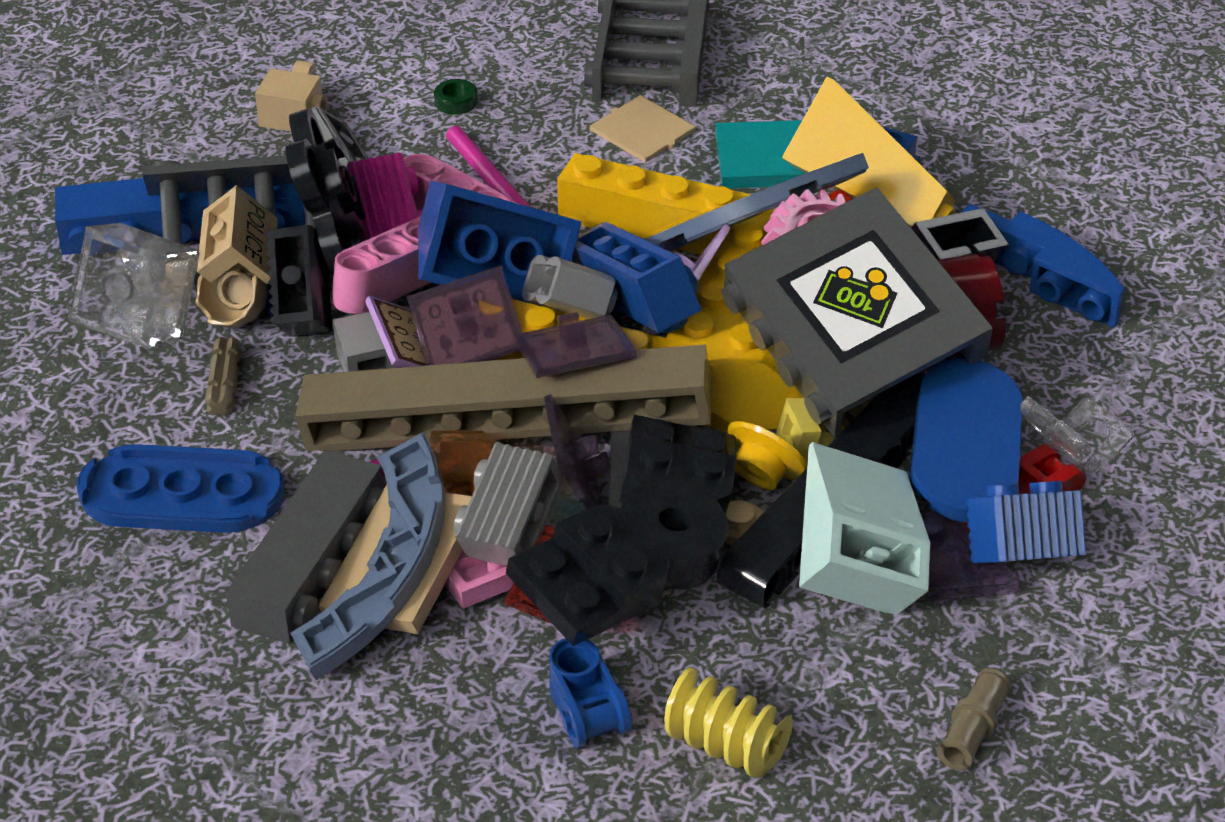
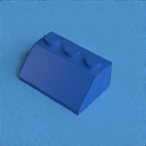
[418,180,582,306]

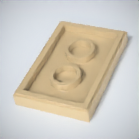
[318,485,472,634]

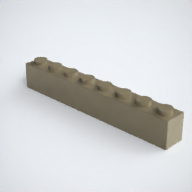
[295,344,712,451]

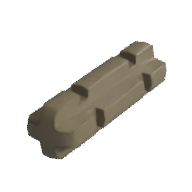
[205,336,242,415]

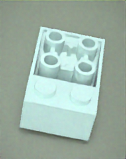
[799,442,930,614]

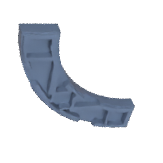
[644,153,869,252]
[290,432,445,680]

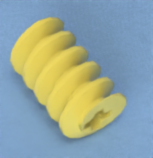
[664,666,793,779]

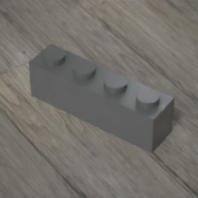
[226,450,384,644]

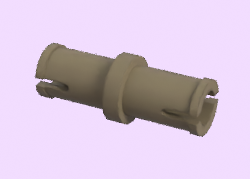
[937,668,1011,770]

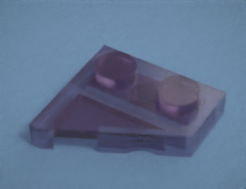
[915,509,1019,604]

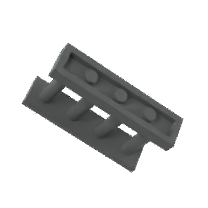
[584,0,709,107]
[142,155,331,288]

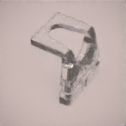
[1020,396,1135,474]

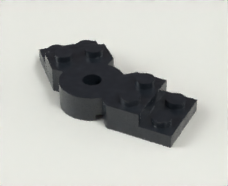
[505,415,736,646]

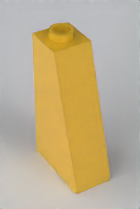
[782,77,956,228]

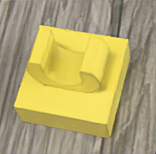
[776,398,835,462]

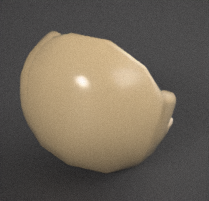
[195,263,269,328]

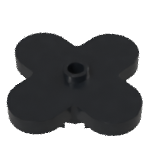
[285,108,366,276]

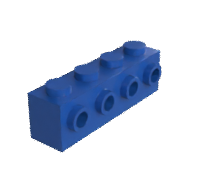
[572,222,702,333]

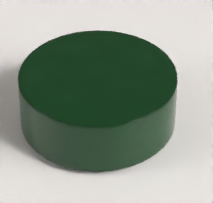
[434,79,478,114]

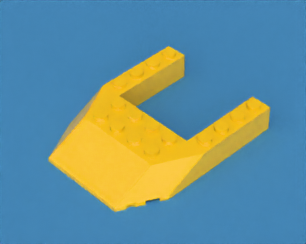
[478,153,845,432]

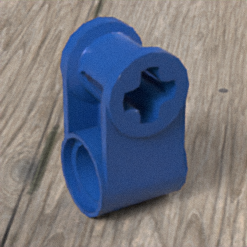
[549,638,632,749]

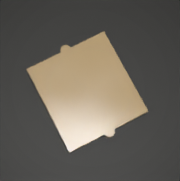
[590,95,696,163]

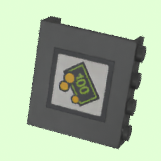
[721,187,993,438]

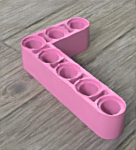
[332,154,511,314]

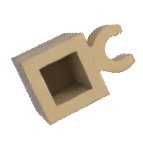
[255,60,328,131]

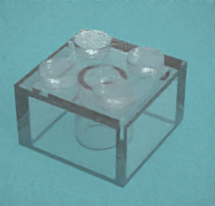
[68,223,200,350]

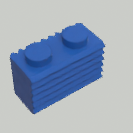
[965,481,1086,563]

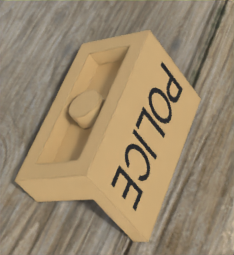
[197,185,278,284]

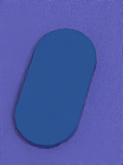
[910,358,1023,522]
[77,444,285,533]

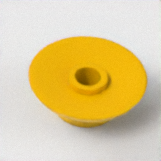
[728,421,807,490]

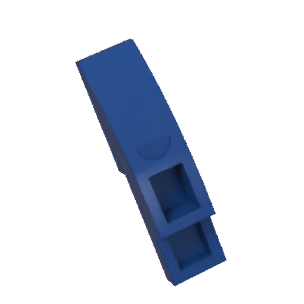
[961,204,1125,328]

